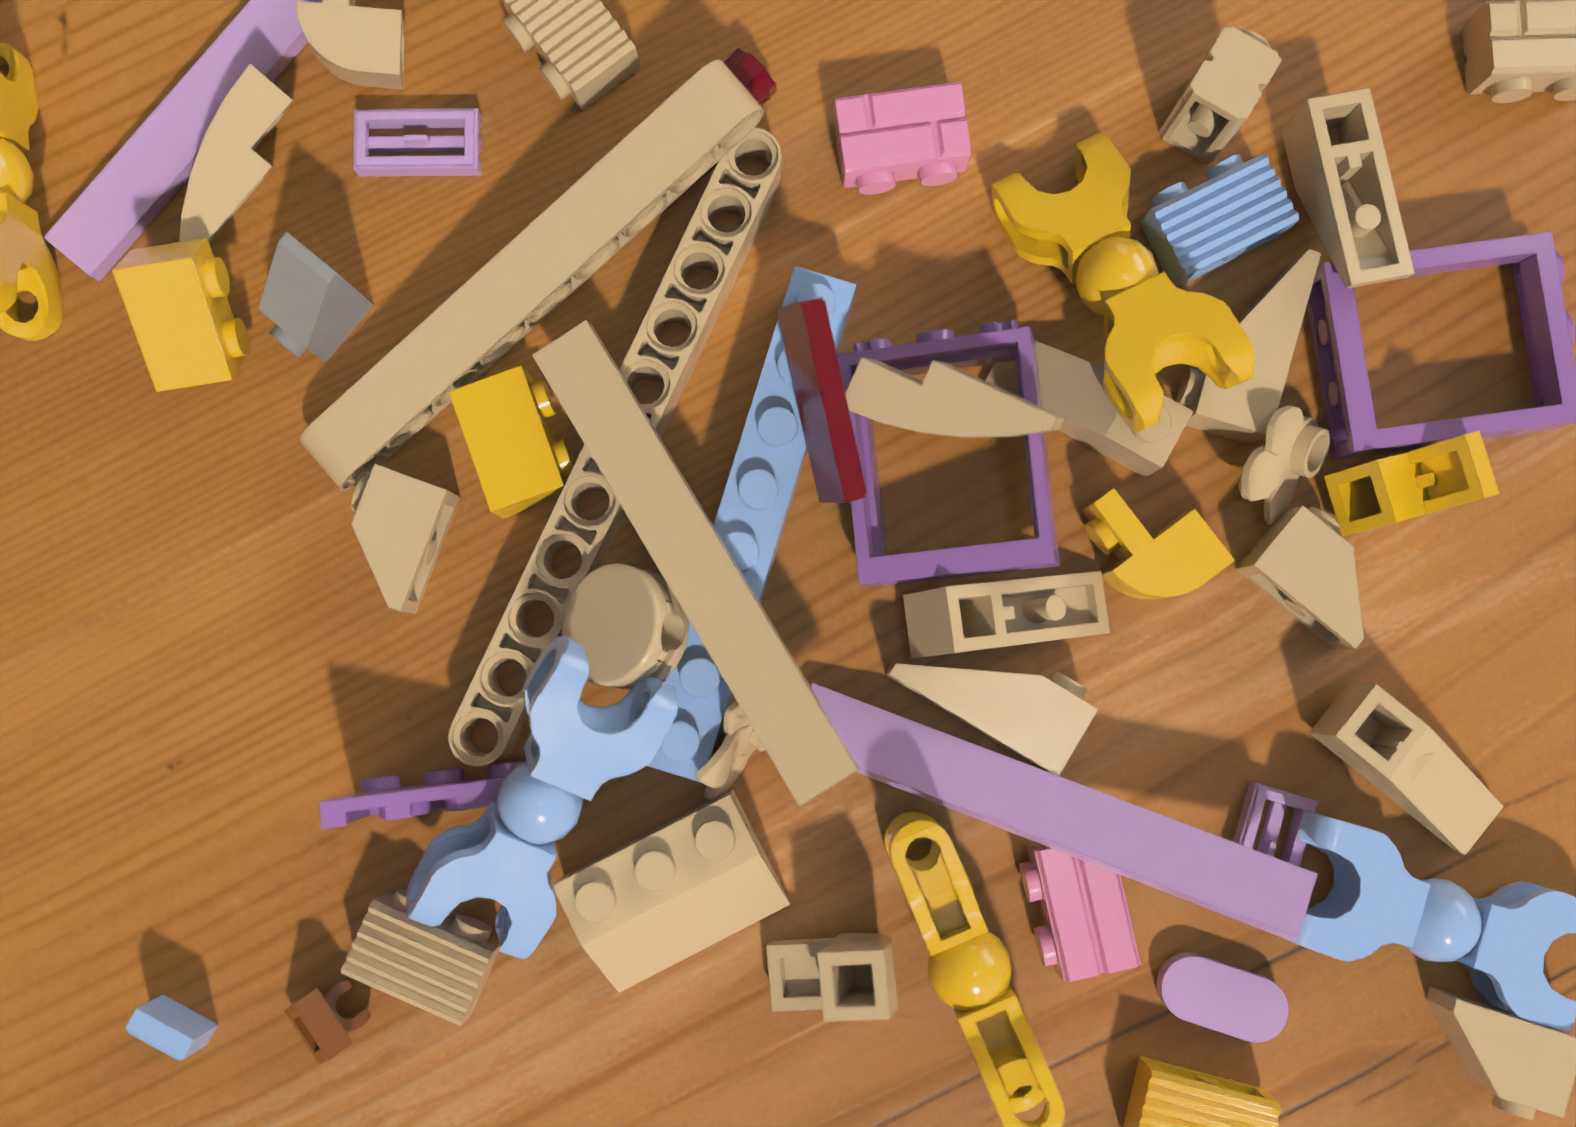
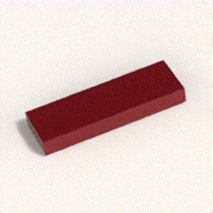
[777,297,867,503]

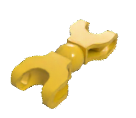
[0,43,63,341]
[991,133,1255,432]
[883,810,1065,1127]

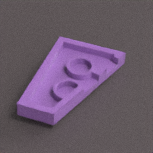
[319,760,527,829]

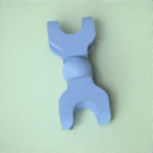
[406,636,678,959]
[1286,811,1576,1032]

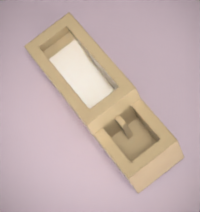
[179,64,293,242]
[845,357,1066,437]

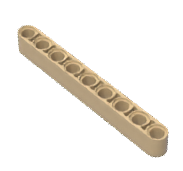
[299,59,765,490]

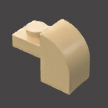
[296,0,405,90]
[766,933,899,1022]

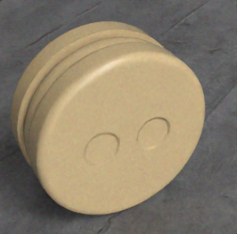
[562,564,689,690]

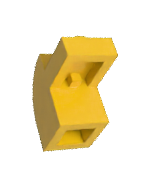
[1324,431,1499,537]
[1082,488,1235,600]

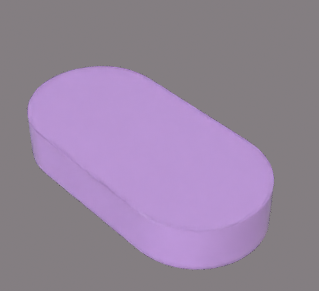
[1156,952,1289,1043]

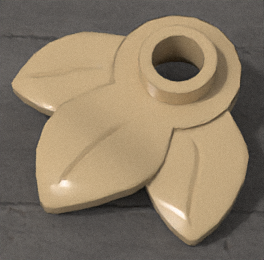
[1239,406,1330,525]
[695,701,766,801]

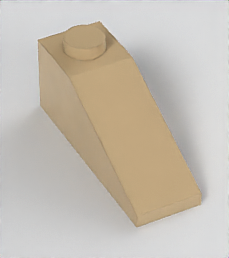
[1281,88,1415,289]
[1177,249,1321,445]
[985,341,1193,478]
[903,571,1110,659]
[885,663,1098,776]

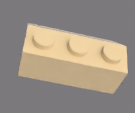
[552,789,790,993]

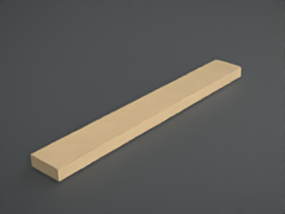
[532,320,860,806]

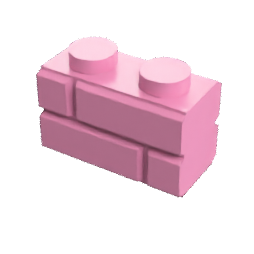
[833,81,971,195]
[1020,842,1141,982]

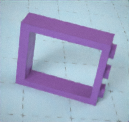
[1307,232,1576,461]
[837,320,1060,587]

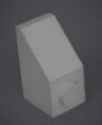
[258,232,374,362]

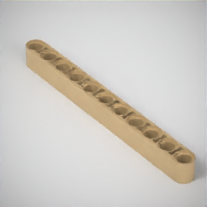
[448,127,782,767]

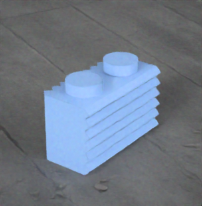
[1139,153,1299,288]

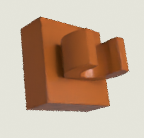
[284,980,371,1064]

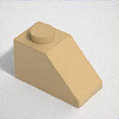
[351,464,461,614]
[1236,505,1364,650]
[1426,986,1576,1120]

